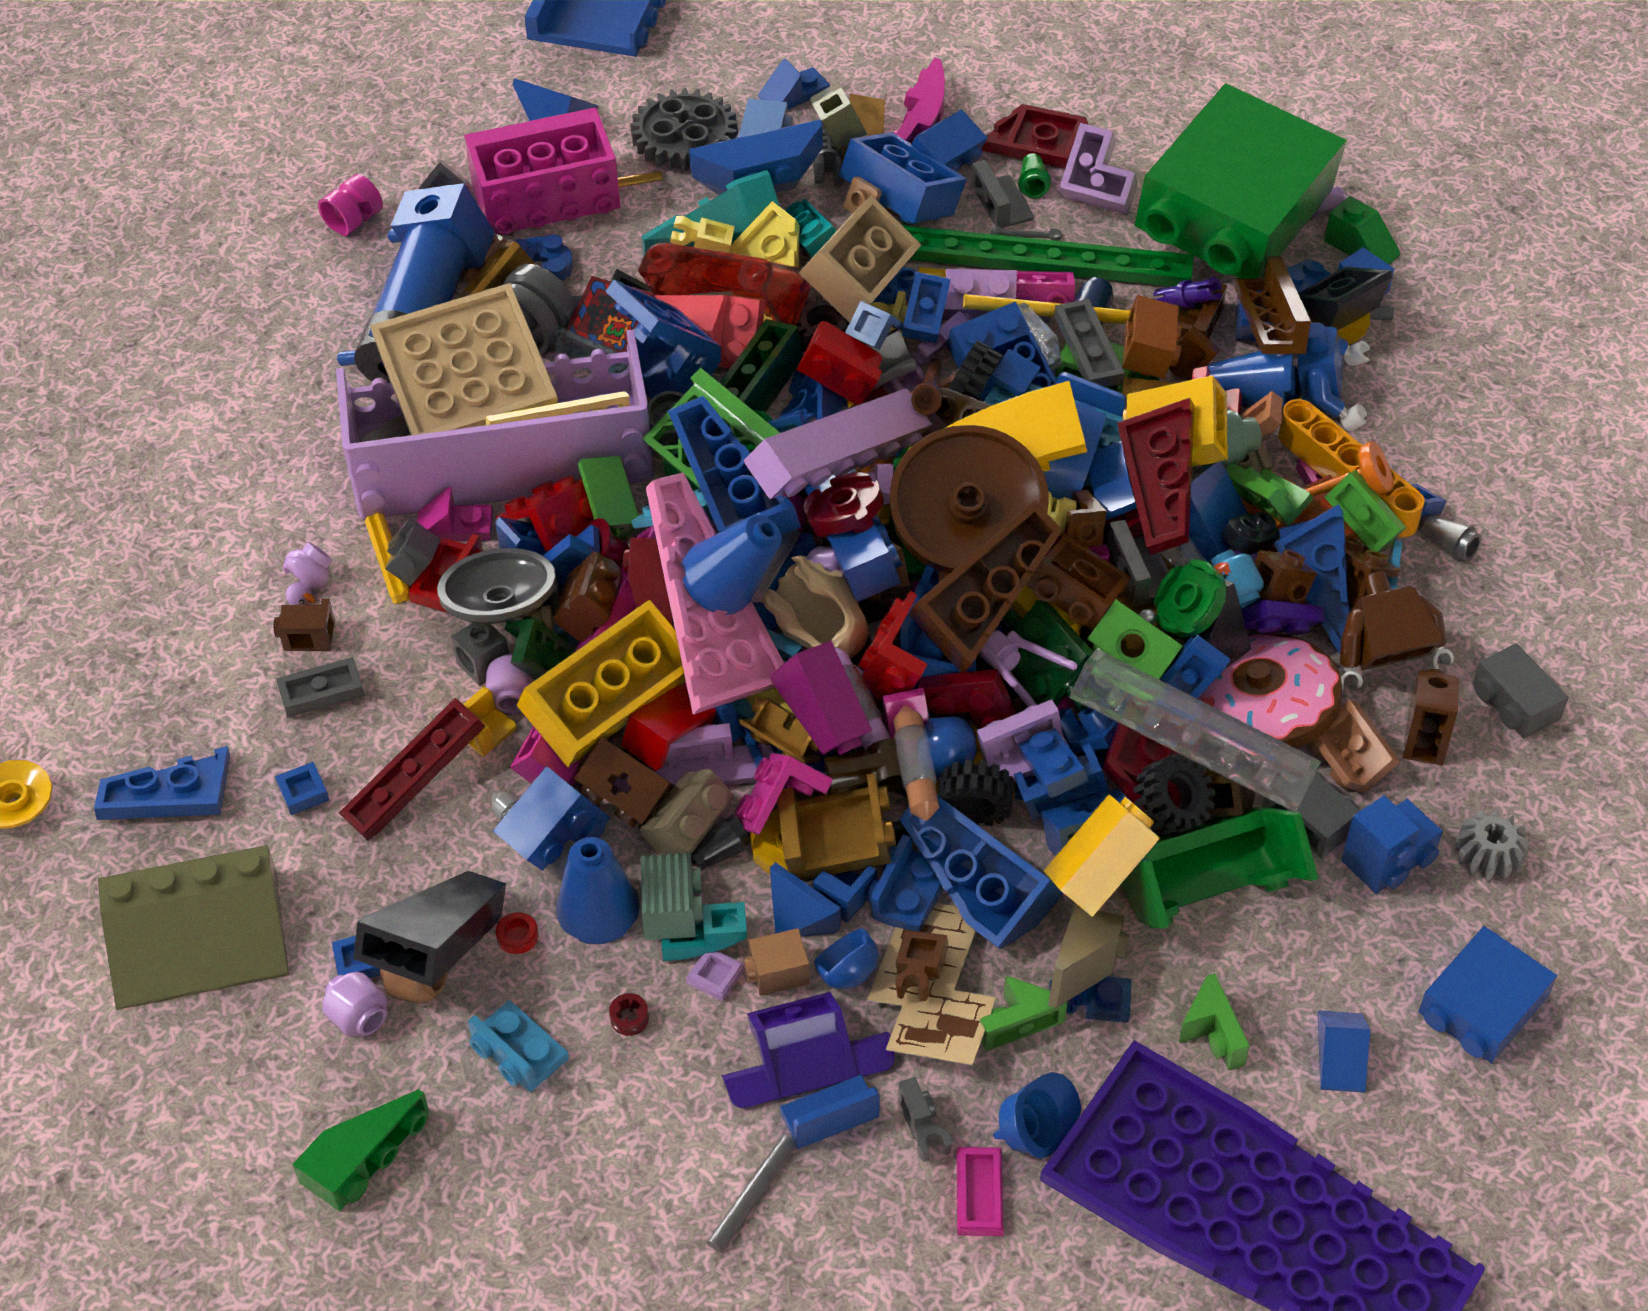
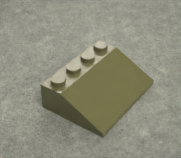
[98,845,289,1010]

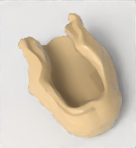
[760,555,869,659]

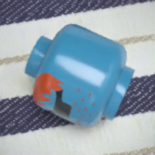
[1211,550,1264,609]

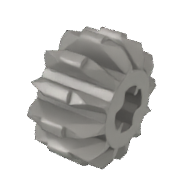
[1455,809,1529,882]

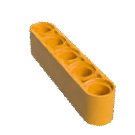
[1278,399,1425,538]

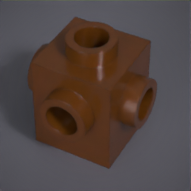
[1254,549,1317,604]

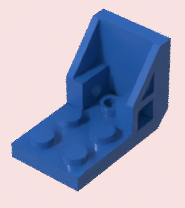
[605,280,721,399]

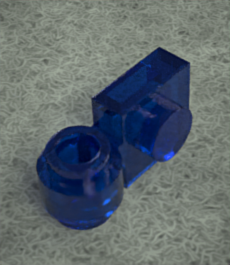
[1048,976,1132,1023]

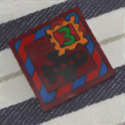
[563,276,656,354]

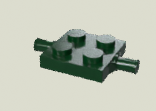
[1002,600,1096,711]

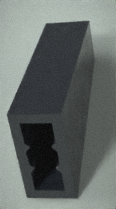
[353,870,506,987]

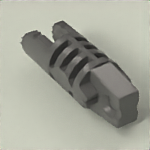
[813,118,844,186]

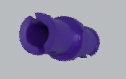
[1153,277,1223,309]

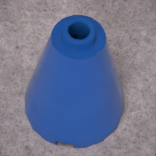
[1207,351,1300,411]
[681,516,782,615]
[556,837,640,944]

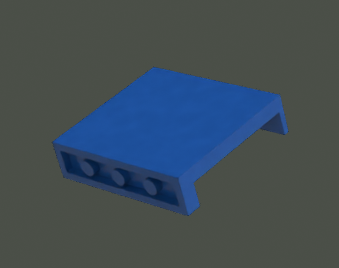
[524,0,666,57]

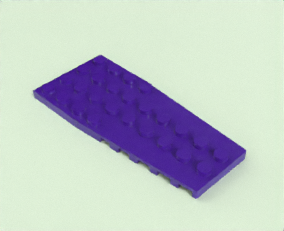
[1040,1040,1485,1311]

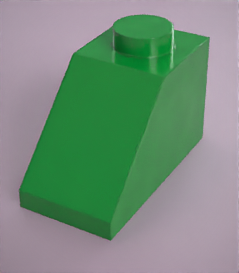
[1324,196,1401,265]

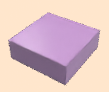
[686,951,744,1002]

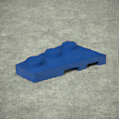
[94,746,230,820]

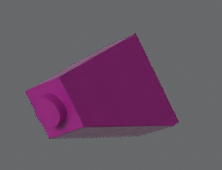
[769,641,872,755]

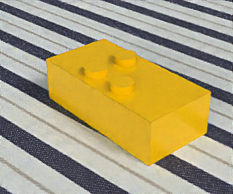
[517,600,686,768]

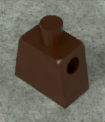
[1403,669,1459,766]

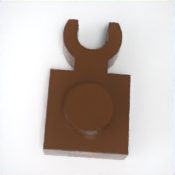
[895,930,949,1001]

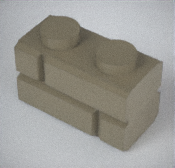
[639,769,734,856]

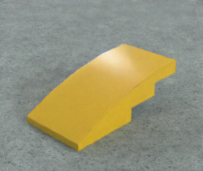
[946,381,1087,472]

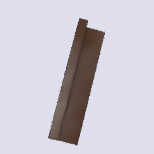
[1234,256,1311,354]

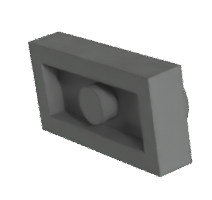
[276,657,365,718]

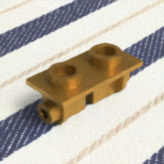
[739,698,822,764]

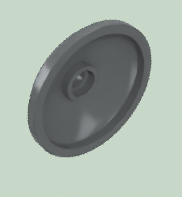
[437,548,556,624]

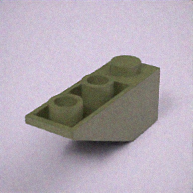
[809,82,867,150]

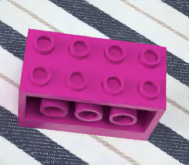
[464,107,621,235]

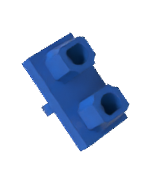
[1058,702,1121,767]

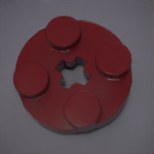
[804,472,884,537]

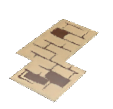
[867,903,996,1065]

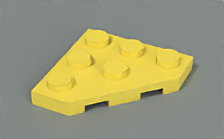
[701,201,800,324]

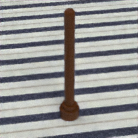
[911,358,942,415]

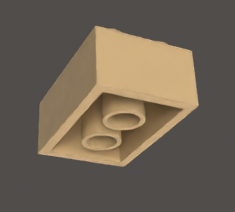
[799,195,921,323]

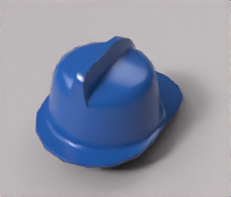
[993,1072,1082,1159]

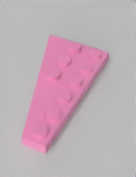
[646,473,784,715]

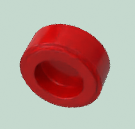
[495,912,539,954]

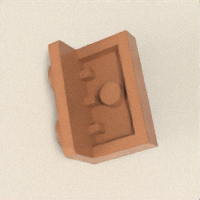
[1309,699,1400,793]

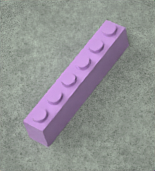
[744,388,932,499]

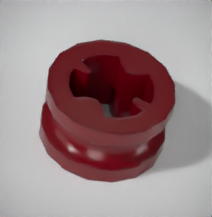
[609,993,649,1036]

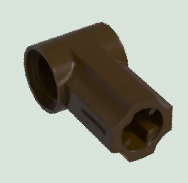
[824,738,911,794]

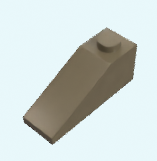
[1048,905,1130,1008]

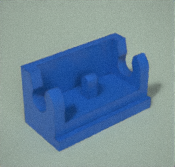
[1013,743,1109,821]

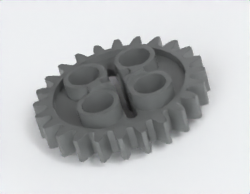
[630,88,738,171]

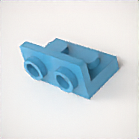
[468,1000,569,1092]

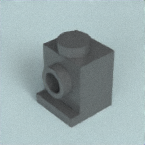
[385,518,441,586]

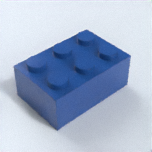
[839,132,967,224]

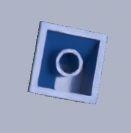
[512,78,598,121]

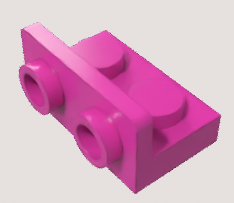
[1016,271,1075,318]

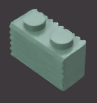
[640,852,703,941]

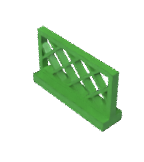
[642,368,780,490]

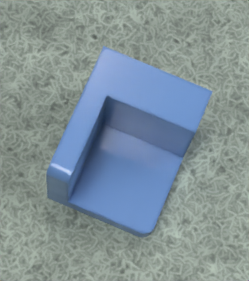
[845,301,904,350]

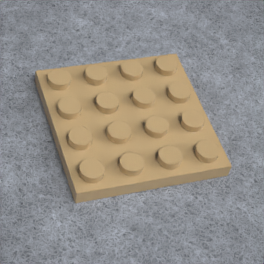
[370,283,558,435]

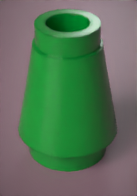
[1018,153,1051,199]

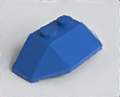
[689,119,823,195]

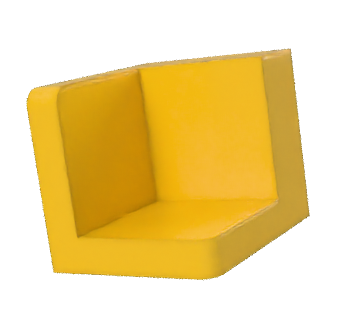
[463,686,517,757]

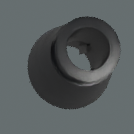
[691,815,751,871]

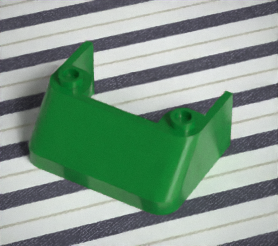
[1120,807,1318,929]

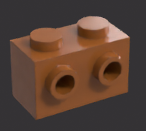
[1122,295,1183,379]

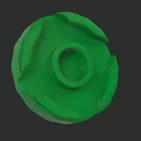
[1154,559,1227,638]

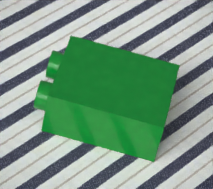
[1134,83,1347,278]

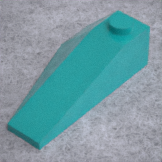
[641,170,780,263]

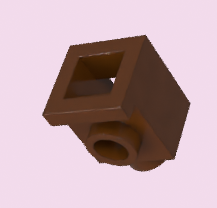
[273,598,335,651]

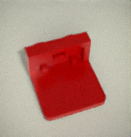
[796,321,883,405]
[496,475,594,551]
[857,591,927,701]

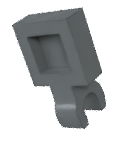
[898,1077,952,1162]

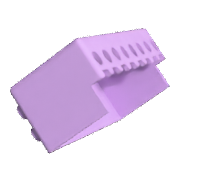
[336,329,654,520]

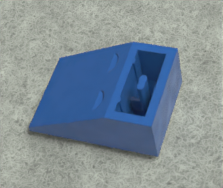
[946,301,1056,402]

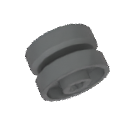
[501,264,576,355]

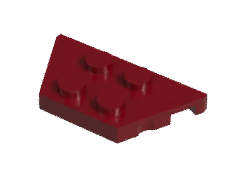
[981,104,1088,169]
[1102,695,1216,836]

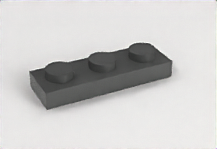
[1054,299,1125,387]

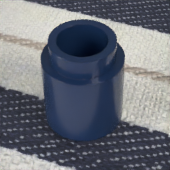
[1074,277,1114,325]

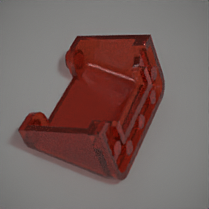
[638,243,811,326]

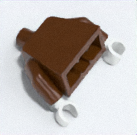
[1338,571,1454,691]

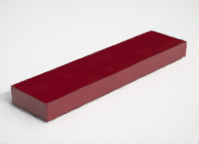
[339,698,486,841]

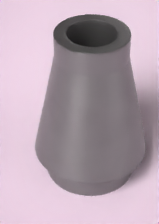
[1422,515,1482,561]

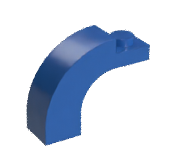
[1044,402,1106,499]

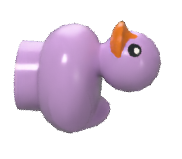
[283,542,333,605]

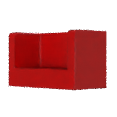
[621,684,717,770]

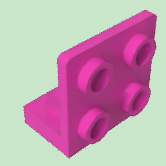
[735,753,833,835]

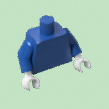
[1297,322,1370,431]

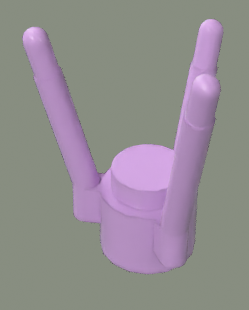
[979,631,1077,707]

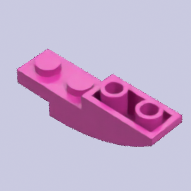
[893,57,945,144]

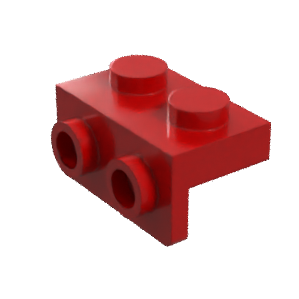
[408,534,483,613]

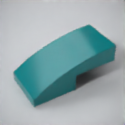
[661,902,747,961]

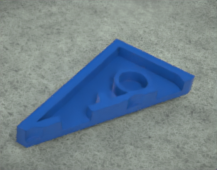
[1273,504,1350,654]

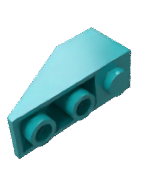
[785,198,836,259]

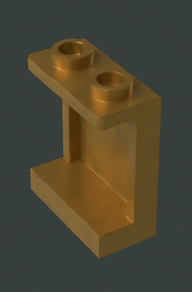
[777,773,896,880]

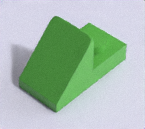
[1179,973,1250,1070]
[980,976,1067,1052]

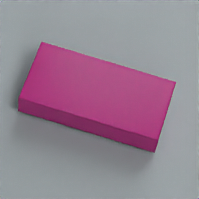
[956,1147,1004,1236]

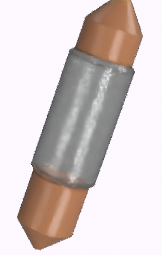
[894,705,939,821]

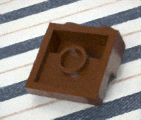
[1026,534,1131,630]

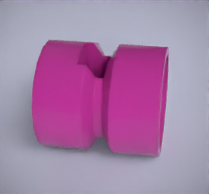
[318,174,383,237]

